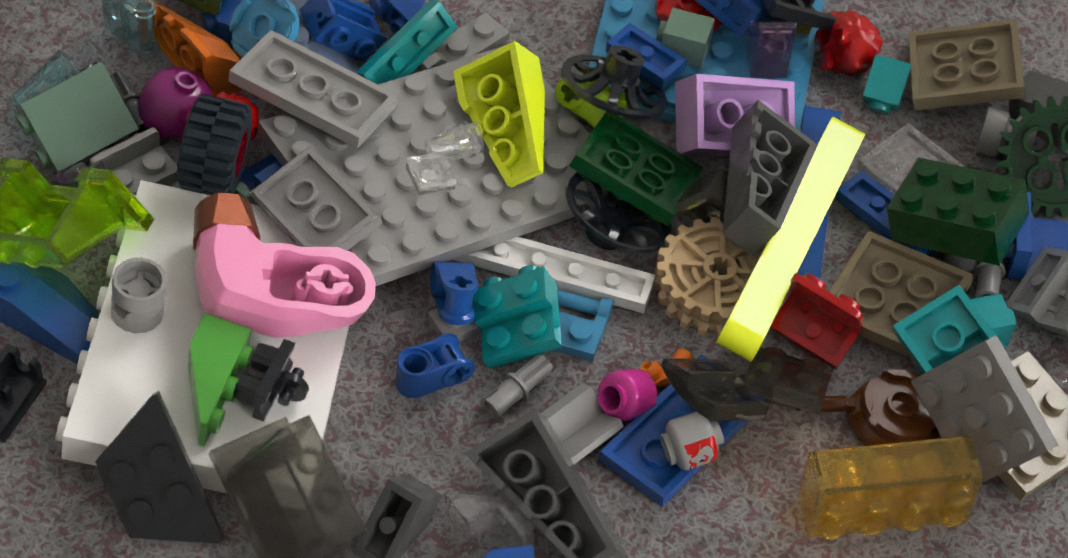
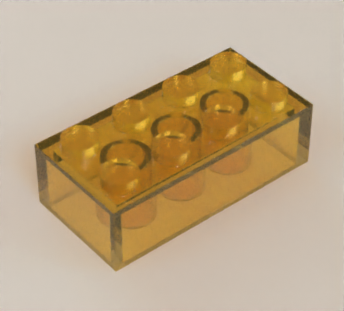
[798,436,983,539]

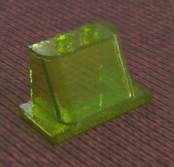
[0,157,154,268]

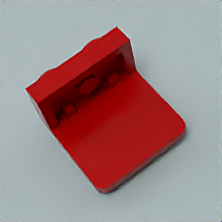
[770,273,864,370]

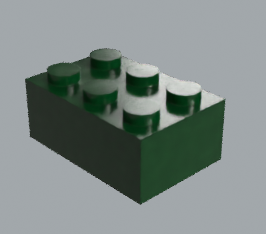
[887,157,1029,266]

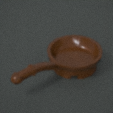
[761,369,939,460]

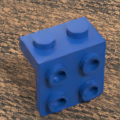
[1004,192,1068,280]

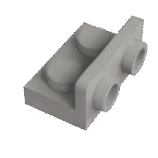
[89,127,178,211]

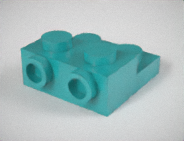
[473,265,562,368]
[892,285,1005,375]

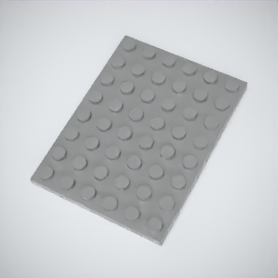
[257,46,620,286]

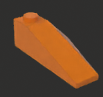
[131,0,244,95]

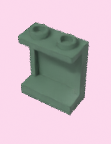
[15,61,139,173]

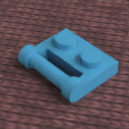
[553,289,614,362]

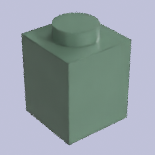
[656,8,715,69]

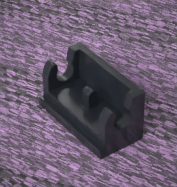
[0,344,47,443]

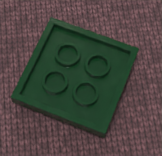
[569,111,704,226]

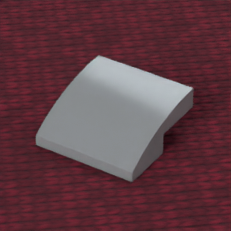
[1006,246,1068,337]

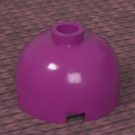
[138,67,212,142]

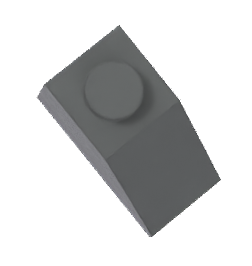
[352,474,442,558]

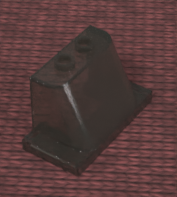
[208,415,367,558]

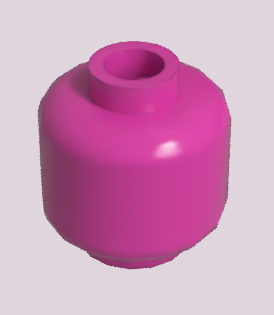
[597,368,657,423]

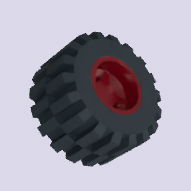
[177,94,252,195]

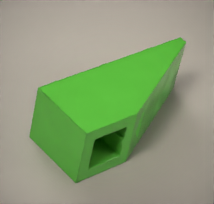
[188,313,255,447]

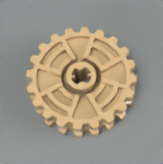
[654,217,765,338]

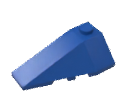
[0,258,100,364]

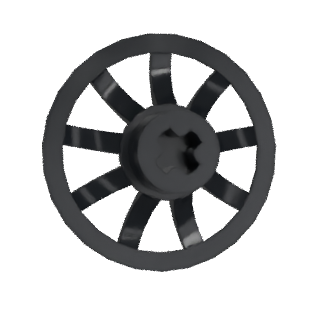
[561,45,667,119]
[566,172,672,253]

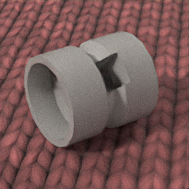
[976,107,1037,158]
[111,257,167,333]

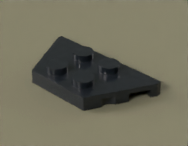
[95,391,224,543]

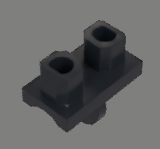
[235,339,309,422]

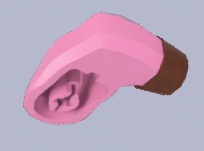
[193,193,376,338]

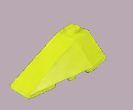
[453,41,545,188]

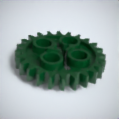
[995,95,1068,218]

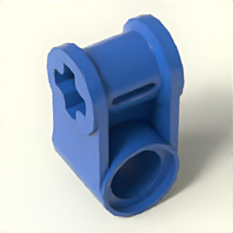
[430,262,478,325]
[395,333,475,398]

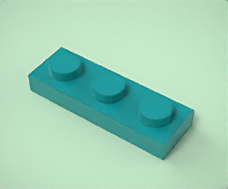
[356,0,458,85]

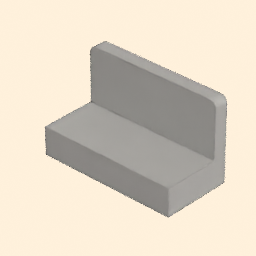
[541,383,623,464]

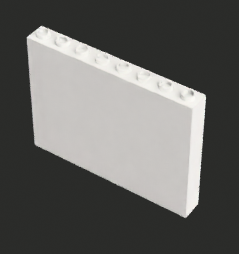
[56,180,350,509]

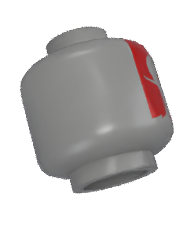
[660,411,724,471]

